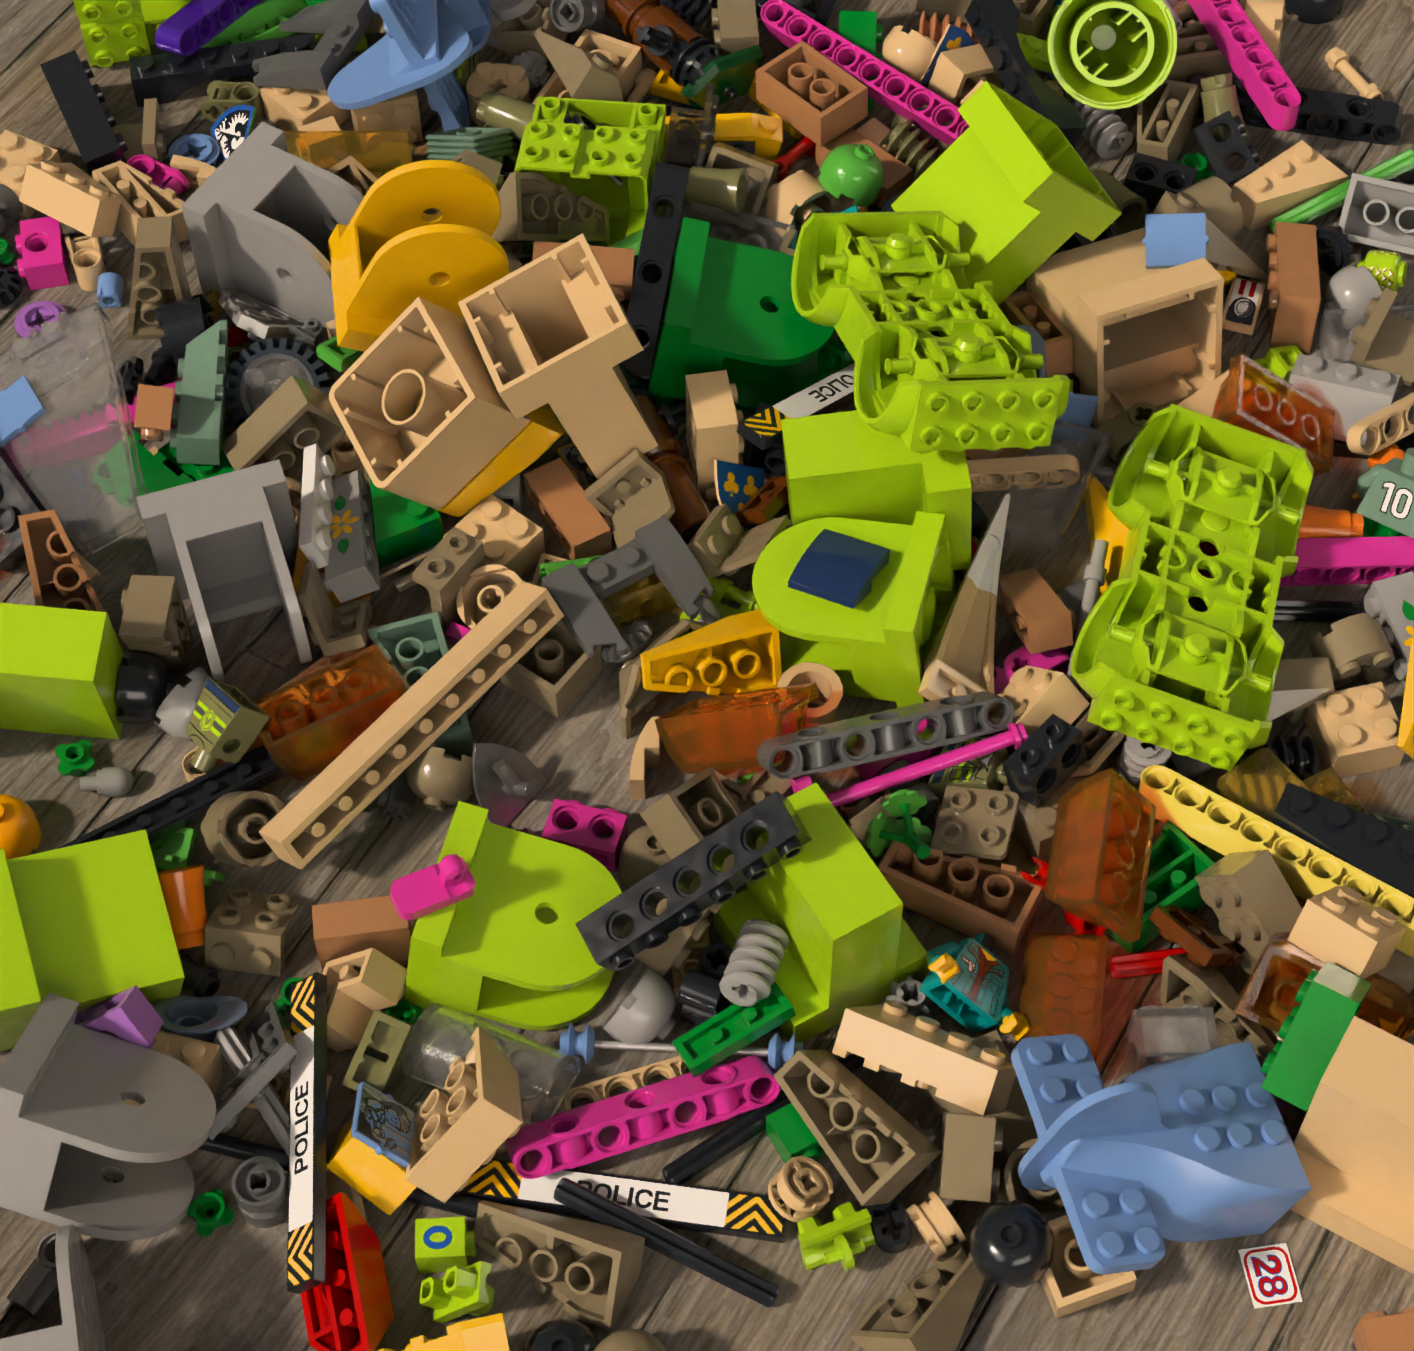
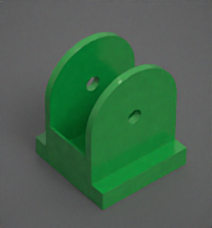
[648,217,834,414]

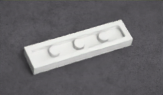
[299,443,335,569]

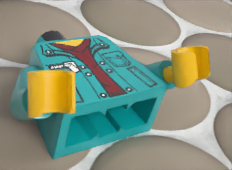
[919,933,1031,1042]

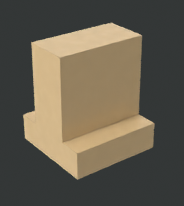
[1026,227,1224,428]
[458,233,659,479]
[1290,1016,1414,1274]

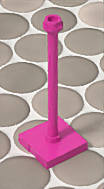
[789,722,1028,807]

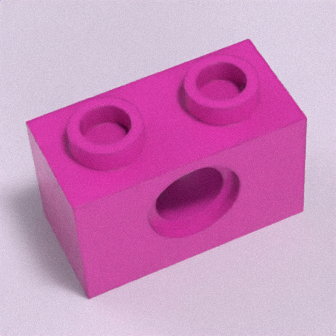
[15,216,70,291]

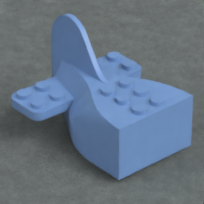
[328,0,491,131]
[1011,1034,1312,1275]

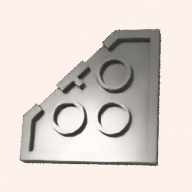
[218,289,305,341]

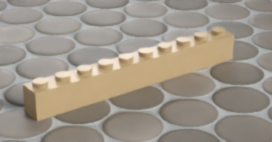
[259,581,564,869]

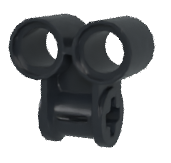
[678,943,733,1026]

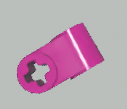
[126,154,190,197]

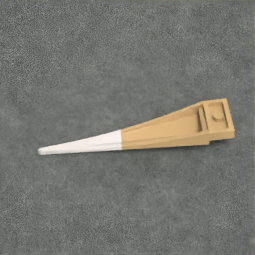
[918,493,1010,716]

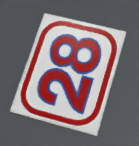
[1238,1243,1303,1309]

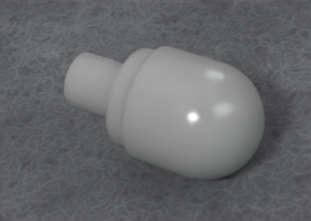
[80,767,134,797]

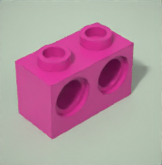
[541,799,628,872]

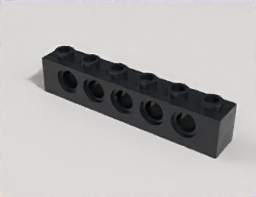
[576,791,812,971]

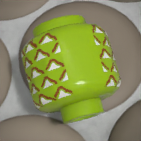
[1357,250,1407,293]

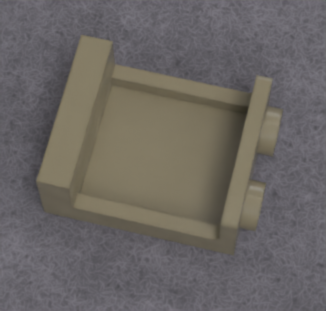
[412,527,486,641]

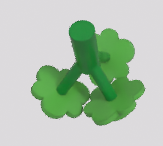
[865,789,932,859]

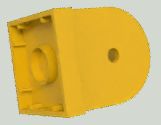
[328,160,510,352]

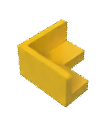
[326,1115,416,1215]

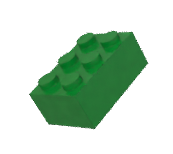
[1260,961,1372,1112]

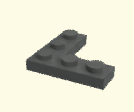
[209,1001,298,1140]

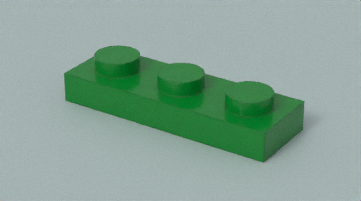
[672,981,796,1077]

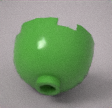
[818,143,884,206]

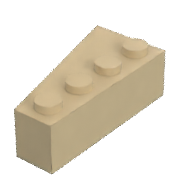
[832,1000,1016,1116]

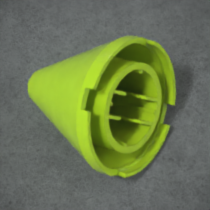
[1047,0,1177,110]

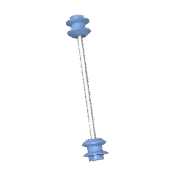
[560,1023,803,1073]

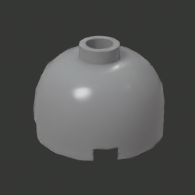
[1323,262,1382,331]
[154,667,213,741]
[602,967,676,1045]

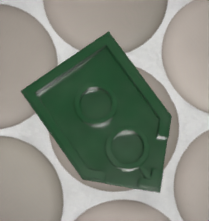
[680,45,763,111]

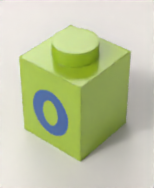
[415,1216,476,1274]

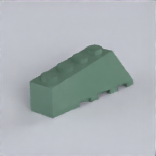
[170,320,228,465]
[367,611,474,757]

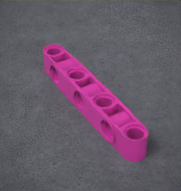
[505,1055,780,1179]

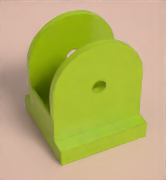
[752,511,956,708]
[404,801,626,1031]

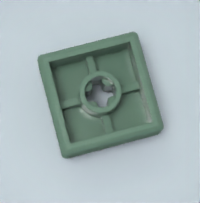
[425,127,514,163]

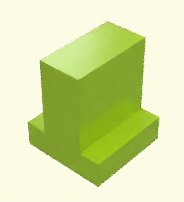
[891,81,1122,306]
[781,410,972,570]
[0,602,129,740]
[714,782,928,1042]
[0,829,185,1052]

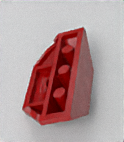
[300,1192,394,1351]

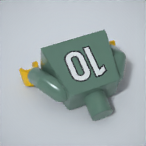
[1352,448,1414,538]

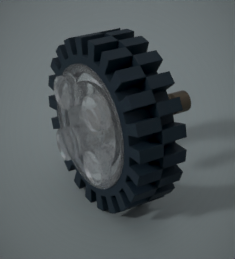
[225,337,335,425]

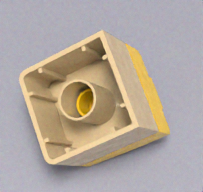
[329,297,564,517]

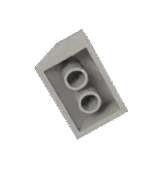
[1338,173,1414,255]
[1278,353,1400,446]

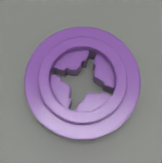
[14,301,69,346]

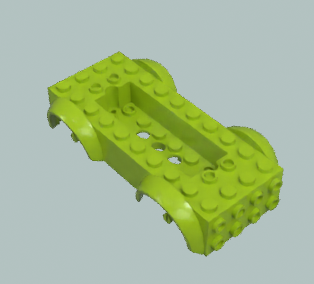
[791,211,1070,454]
[1071,403,1314,771]

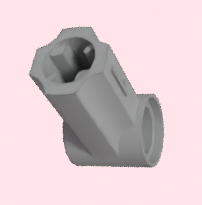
[6,1232,59,1320]

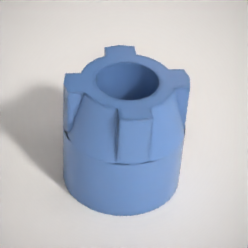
[97,272,124,308]

